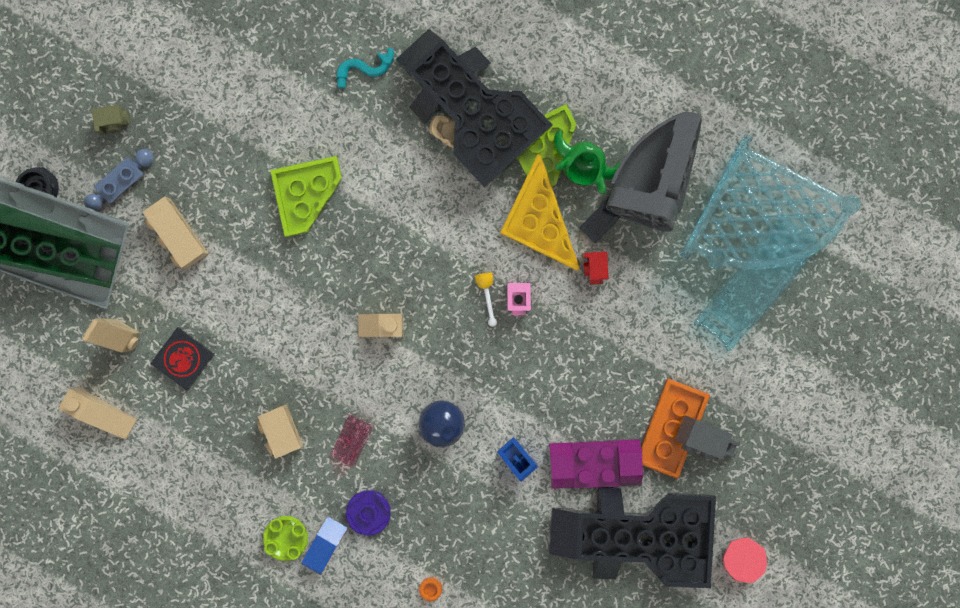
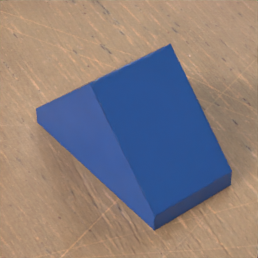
[497,437,538,482]

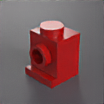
[582,251,609,285]

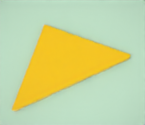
[500,154,580,271]

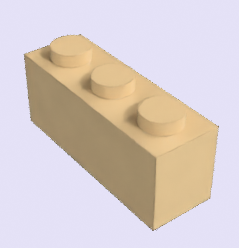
[143,196,209,269]

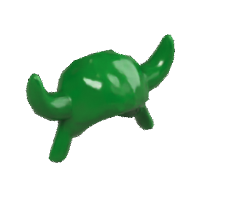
[553,130,621,194]

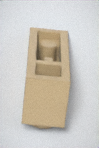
[82,319,140,353]
[58,387,137,439]

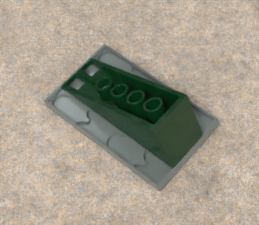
[0,177,129,309]

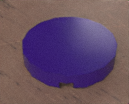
[346,490,391,536]

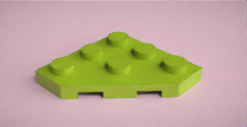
[506,104,576,187]
[270,156,342,237]

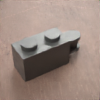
[675,415,740,461]

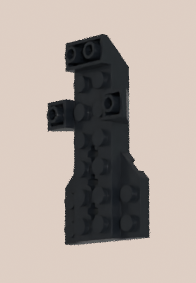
[396,29,553,188]
[549,487,716,588]

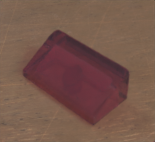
[331,414,374,466]

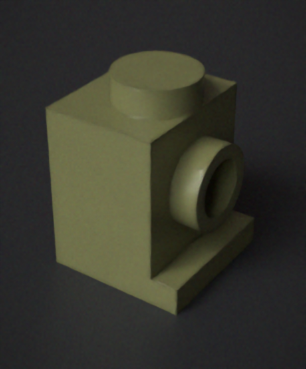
[91,105,131,135]

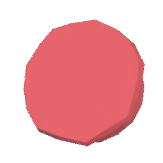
[723,537,767,583]

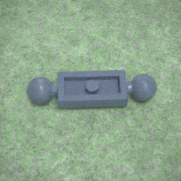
[84,149,154,211]

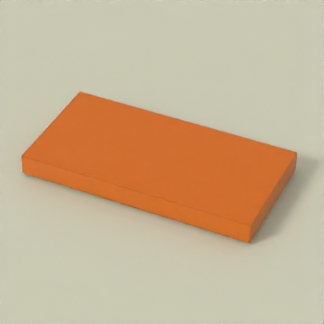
[641,378,710,479]

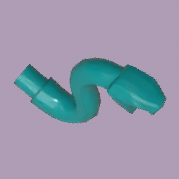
[336,48,394,88]

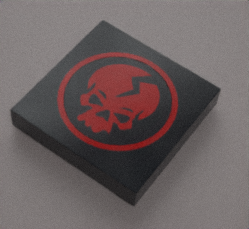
[150,327,215,391]

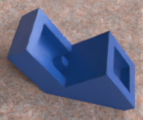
[301,517,347,575]

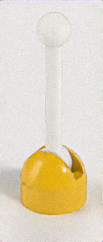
[474,272,497,327]

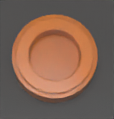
[419,577,442,601]

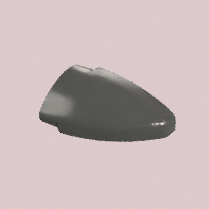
[606,112,702,232]

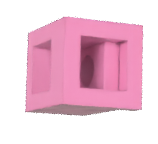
[507,283,531,315]

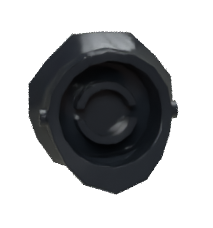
[16,167,59,197]

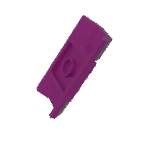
[549,439,643,489]

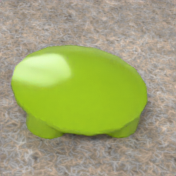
[263,516,308,561]

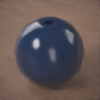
[418,400,465,448]

